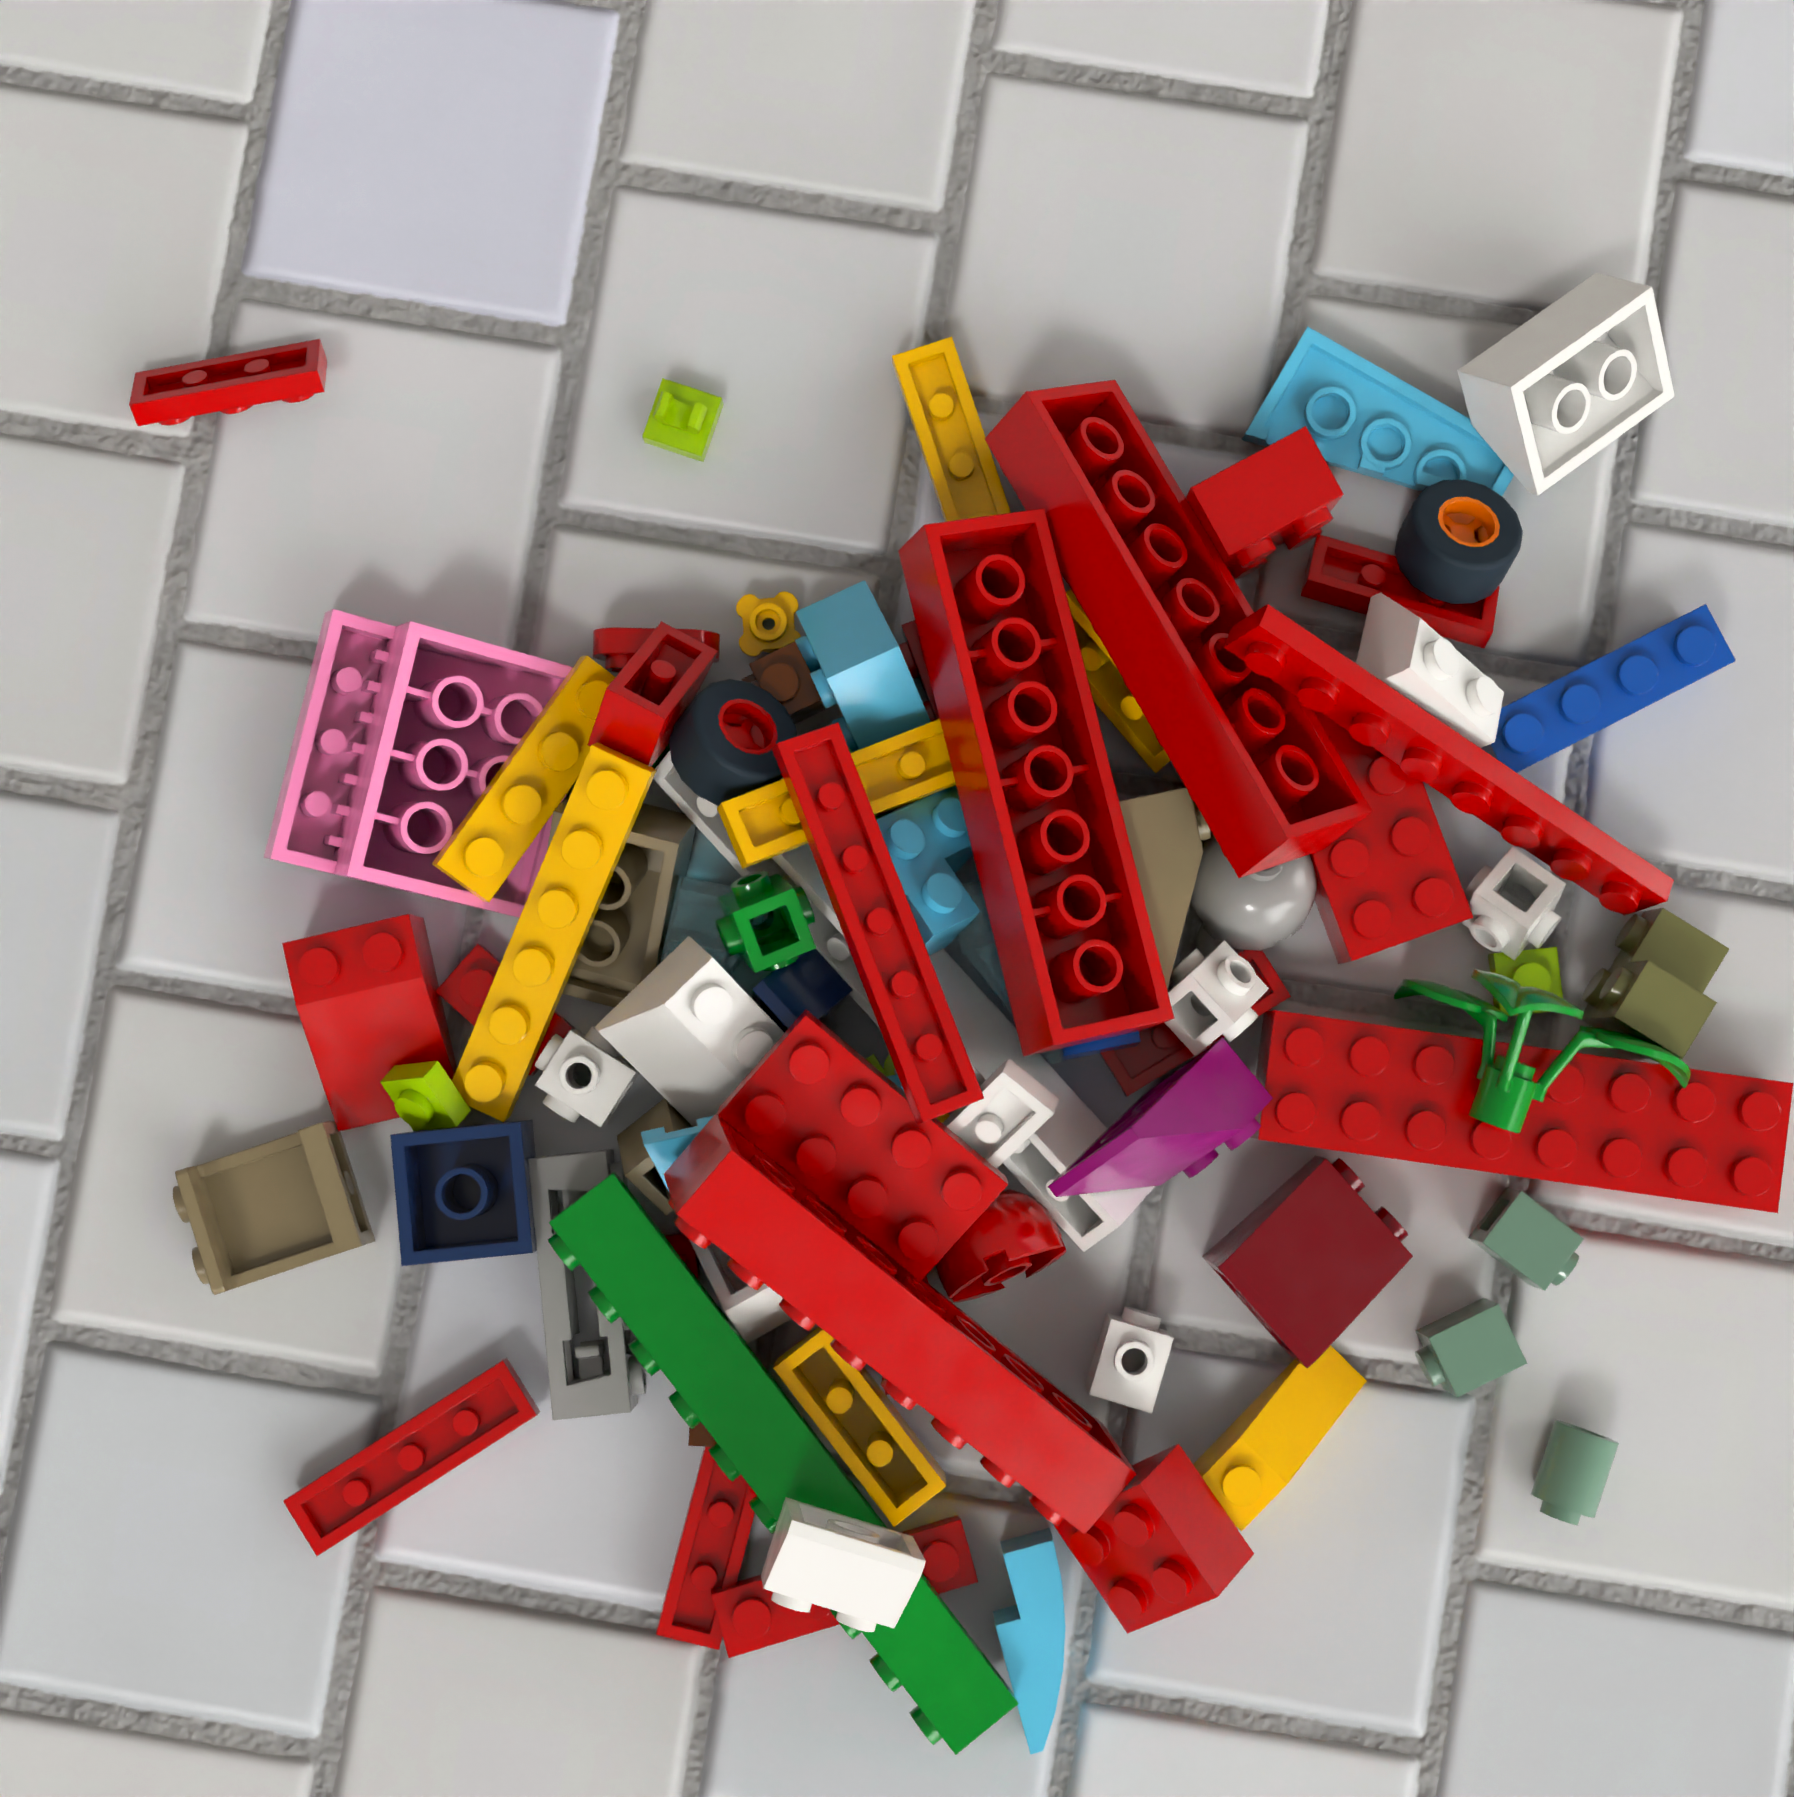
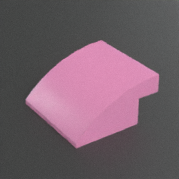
[264,609,573,918]

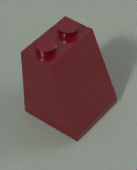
[1202,1155,1413,1368]

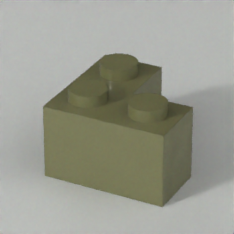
[1582,908,1729,1059]

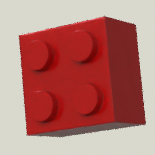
[1186,426,1344,580]
[1053,1443,1254,1634]

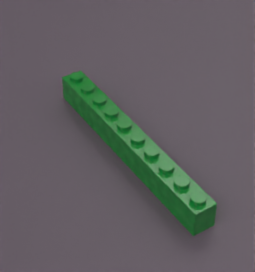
[548,1171,1019,1755]

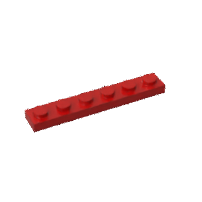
[772,722,984,1124]

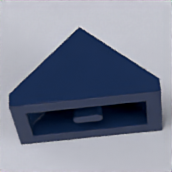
[752,948,853,1033]

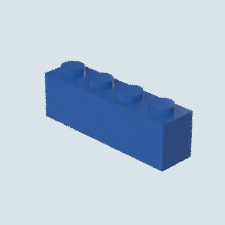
[1481,604,1736,773]

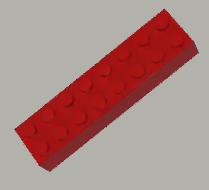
[985,379,1373,878]
[898,508,1175,1057]
[1250,1010,1793,1213]
[664,1113,1137,1535]

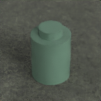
[1531,1420,1619,1525]

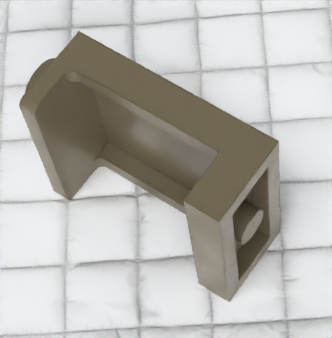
[173,1121,375,1295]

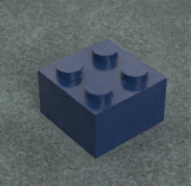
[390,1120,537,1266]

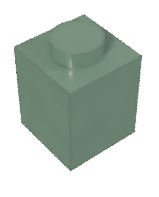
[1468,1187,1584,1291]
[1415,1298,1527,1397]

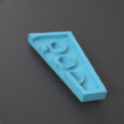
[1242,326,1514,496]

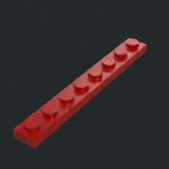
[1223,604,1674,916]

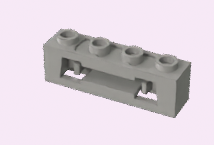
[528,1149,647,1420]

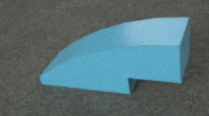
[993,1528,1066,1754]

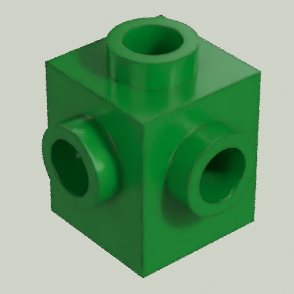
[715,871,816,973]

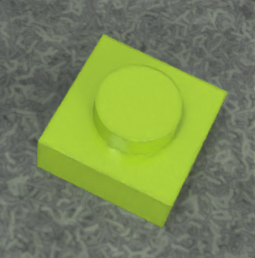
[1488,947,1563,1016]
[380,1061,471,1131]

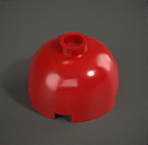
[936,1189,1066,1303]

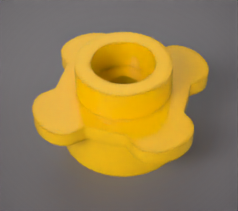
[736,591,801,657]

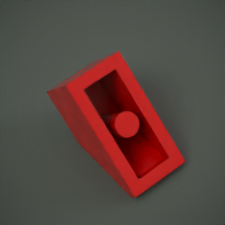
[587,621,718,767]

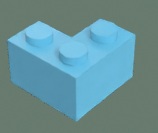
[795,580,931,752]
[877,786,981,956]

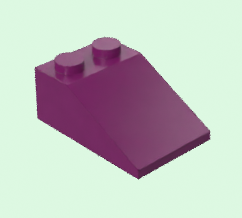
[1048,1037,1273,1197]

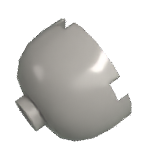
[1190,834,1317,951]

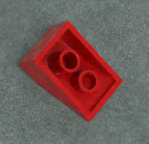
[282,914,457,1132]

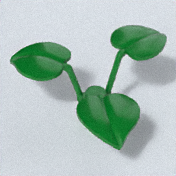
[1394,969,1691,1133]

